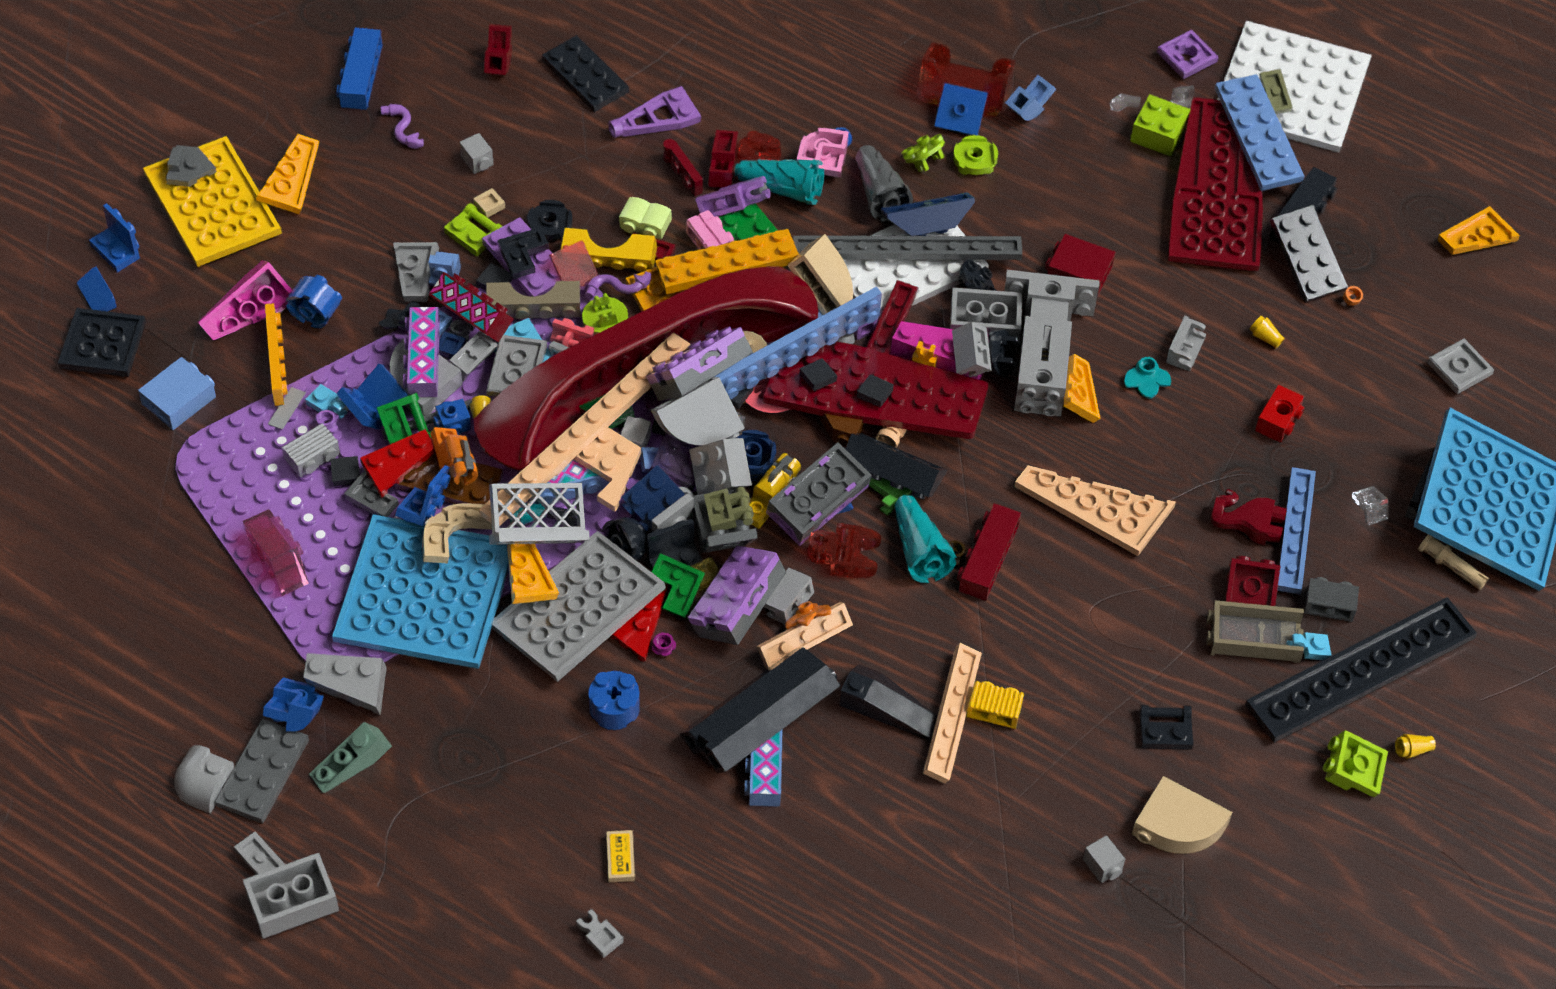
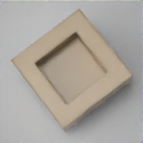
[473,188,505,218]

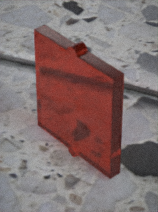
[549,240,599,287]

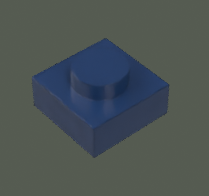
[439,331,466,359]

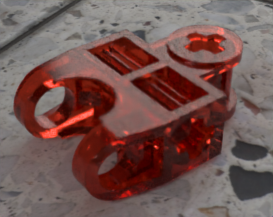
[807,523,882,578]

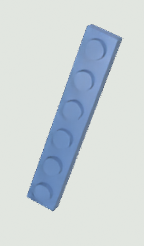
[1277,467,1316,595]

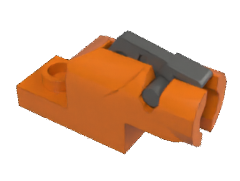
[430,427,478,485]

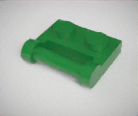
[376,392,432,444]

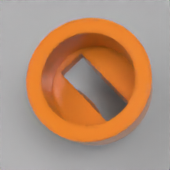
[1343,286,1363,306]

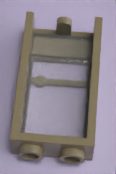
[1206,601,1304,664]

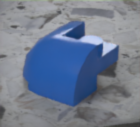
[263,678,324,732]

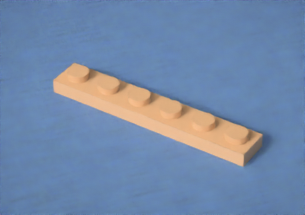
[923,643,982,783]

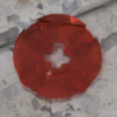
[737,131,781,162]

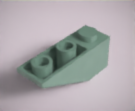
[309,722,392,793]

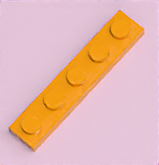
[265,303,288,406]

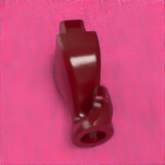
[1210,489,1287,546]

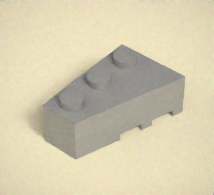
[304,653,386,715]

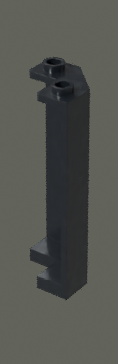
[680,647,840,773]

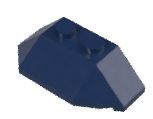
[881,192,975,236]

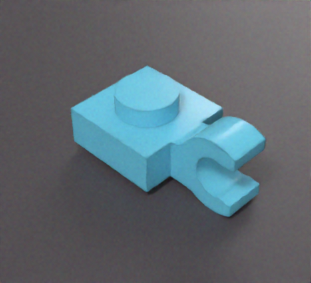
[305,384,348,419]
[1286,632,1332,660]

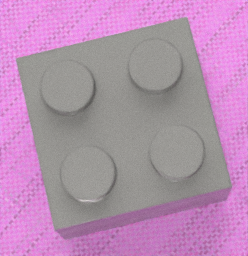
[689,438,752,495]

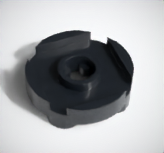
[527,200,573,241]

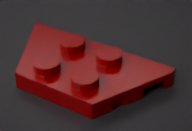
[610,584,670,662]

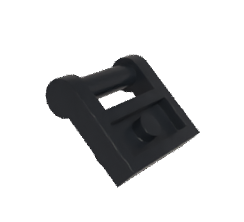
[1140,704,1194,750]

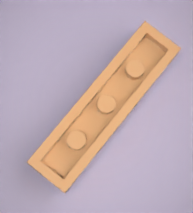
[757,602,853,669]

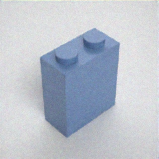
[138,357,216,430]

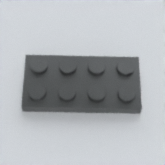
[215,719,309,824]

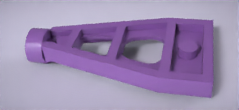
[608,86,701,138]

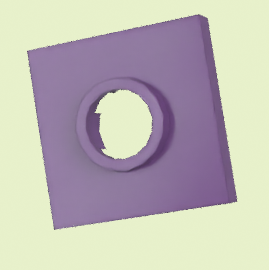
[1157,30,1218,79]

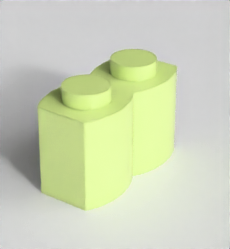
[619,197,672,240]

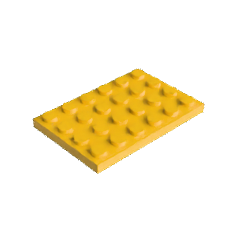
[143,136,282,267]

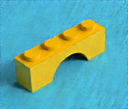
[561,228,657,272]

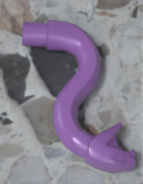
[381,104,424,149]
[585,272,651,299]

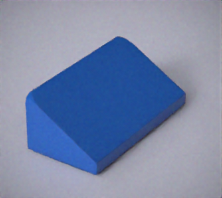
[76,266,117,311]

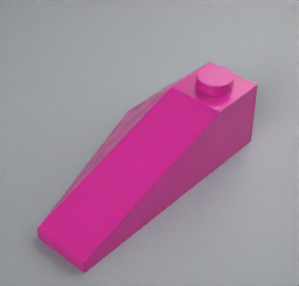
[197,260,292,340]

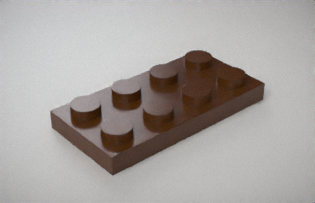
[395,453,503,505]

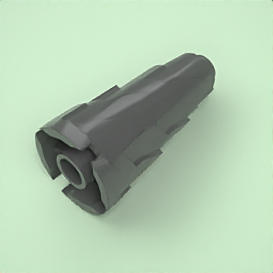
[856,145,913,221]

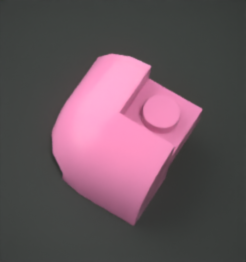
[797,128,849,177]

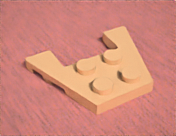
[556,427,641,512]

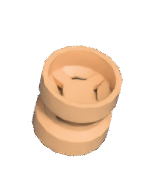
[876,426,907,448]

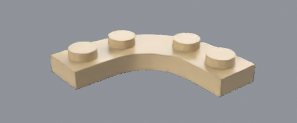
[422,503,492,564]

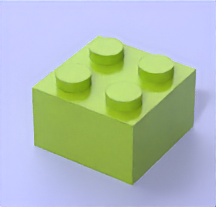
[1130,94,1190,156]

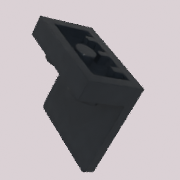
[647,519,704,570]

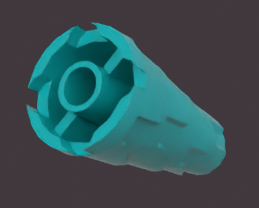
[735,159,824,205]
[895,495,957,583]

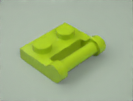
[444,203,503,257]

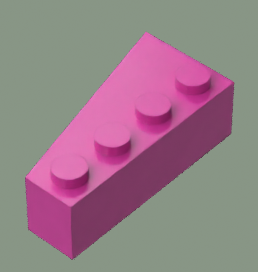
[891,321,989,380]

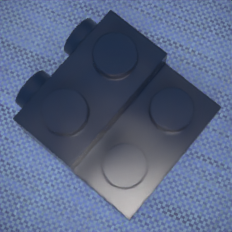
[622,465,685,532]

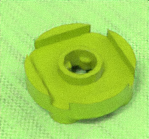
[953,135,998,175]

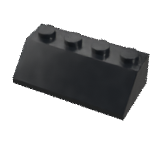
[845,433,947,499]

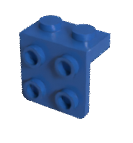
[395,465,451,526]

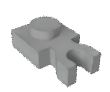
[576,909,623,958]

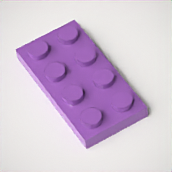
[482,217,572,297]

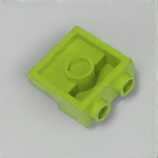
[1323,730,1388,797]

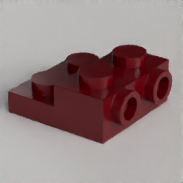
[1225,556,1281,606]

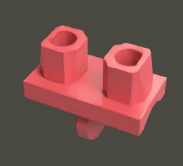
[550,318,594,347]

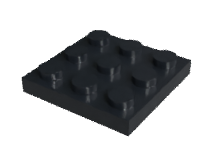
[58,308,146,377]

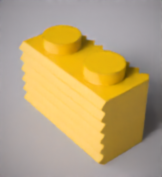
[967,681,1024,729]

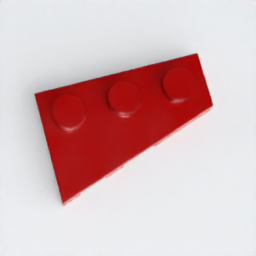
[360,429,436,498]

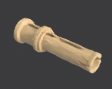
[1418,534,1489,591]

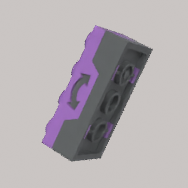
[646,327,753,401]
[766,443,872,546]
[688,546,786,645]

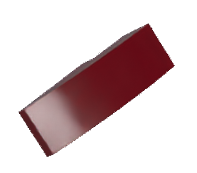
[709,130,738,188]

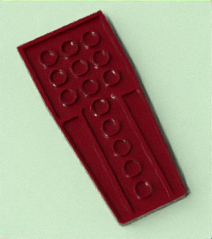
[1168,97,1263,272]
[763,341,988,439]

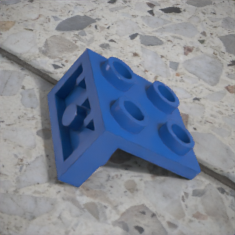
[89,203,140,272]
[336,364,408,430]

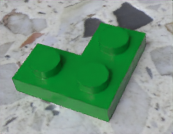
[652,553,705,619]

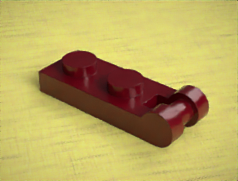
[663,139,703,196]

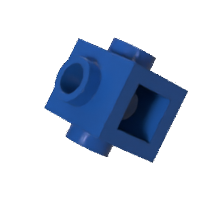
[433,398,471,435]

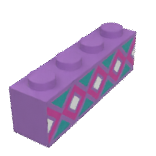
[403,307,440,397]

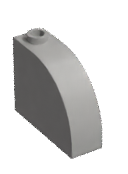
[390,334,463,416]
[651,377,744,445]

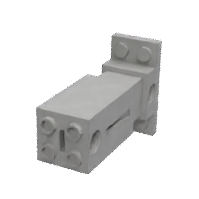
[1004,270,1099,416]

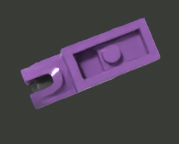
[696,176,770,217]

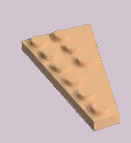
[1014,465,1176,556]

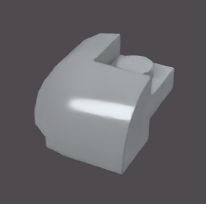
[174,745,234,814]

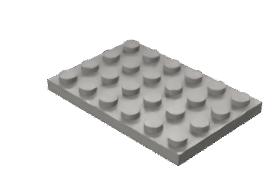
[491,531,666,682]

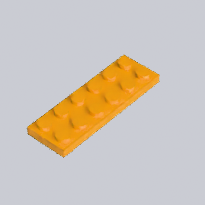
[655,229,799,294]

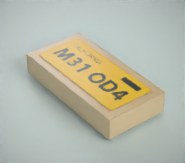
[607,830,635,882]

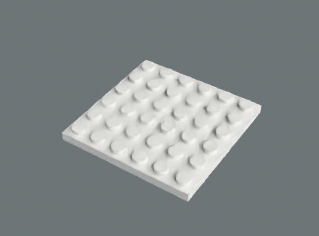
[1218,21,1371,153]

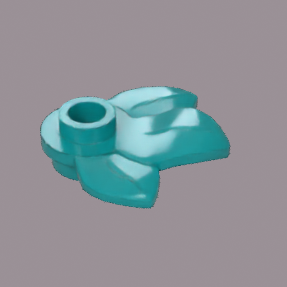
[1124,357,1171,399]

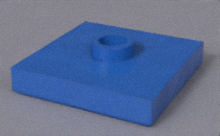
[935,83,988,135]

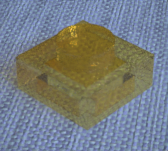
[691,557,719,590]

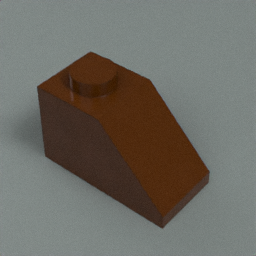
[818,414,865,447]

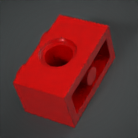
[1255,385,1305,443]

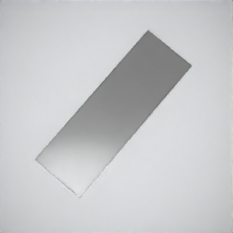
[268,387,306,429]

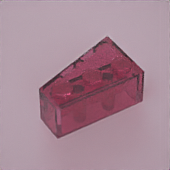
[242,509,309,596]

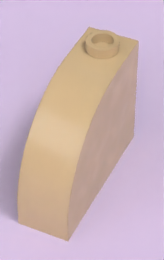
[788,234,853,315]
[1132,776,1232,854]

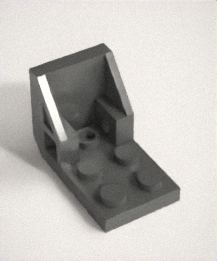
[692,488,758,553]

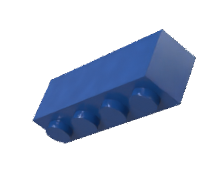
[336,28,382,110]

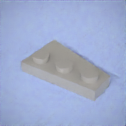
[393,242,439,302]

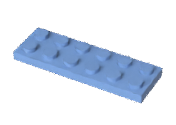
[1215,74,1304,191]

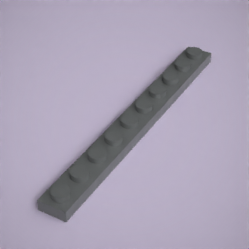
[793,236,1022,260]

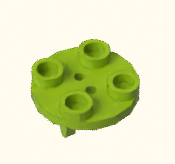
[901,134,945,172]
[582,293,628,335]

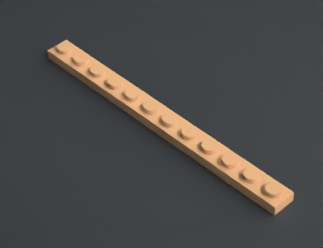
[479,333,690,527]

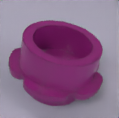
[652,632,676,656]

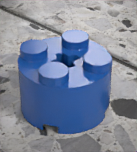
[286,275,342,328]
[589,671,640,730]

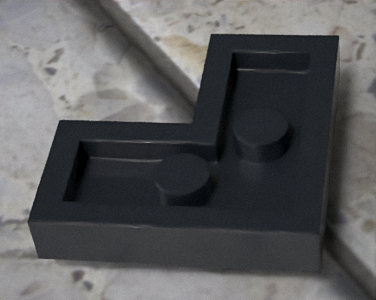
[497,227,549,279]

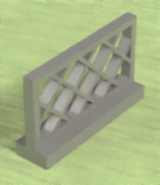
[489,483,590,545]

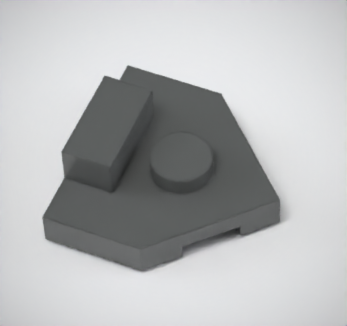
[166,145,216,187]

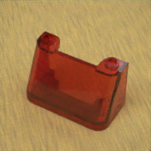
[917,42,1016,116]

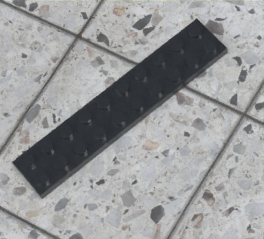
[1245,597,1477,743]

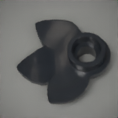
[378,301,421,330]

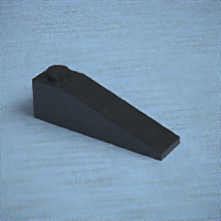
[840,664,938,741]

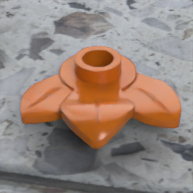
[785,601,832,629]

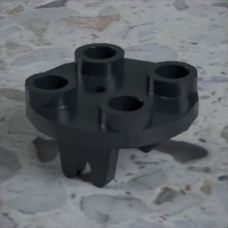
[958,259,996,291]
[989,329,1022,376]

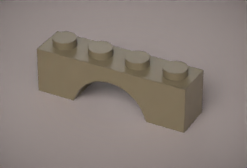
[486,281,581,319]

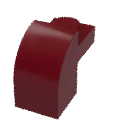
[484,24,512,75]

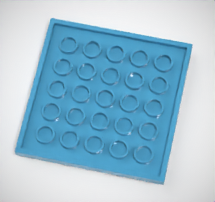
[1413,408,1556,591]
[332,514,509,669]

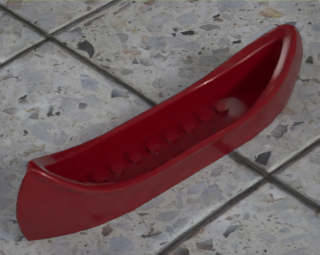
[473,266,818,471]

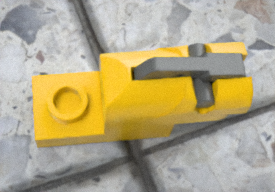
[749,453,801,529]

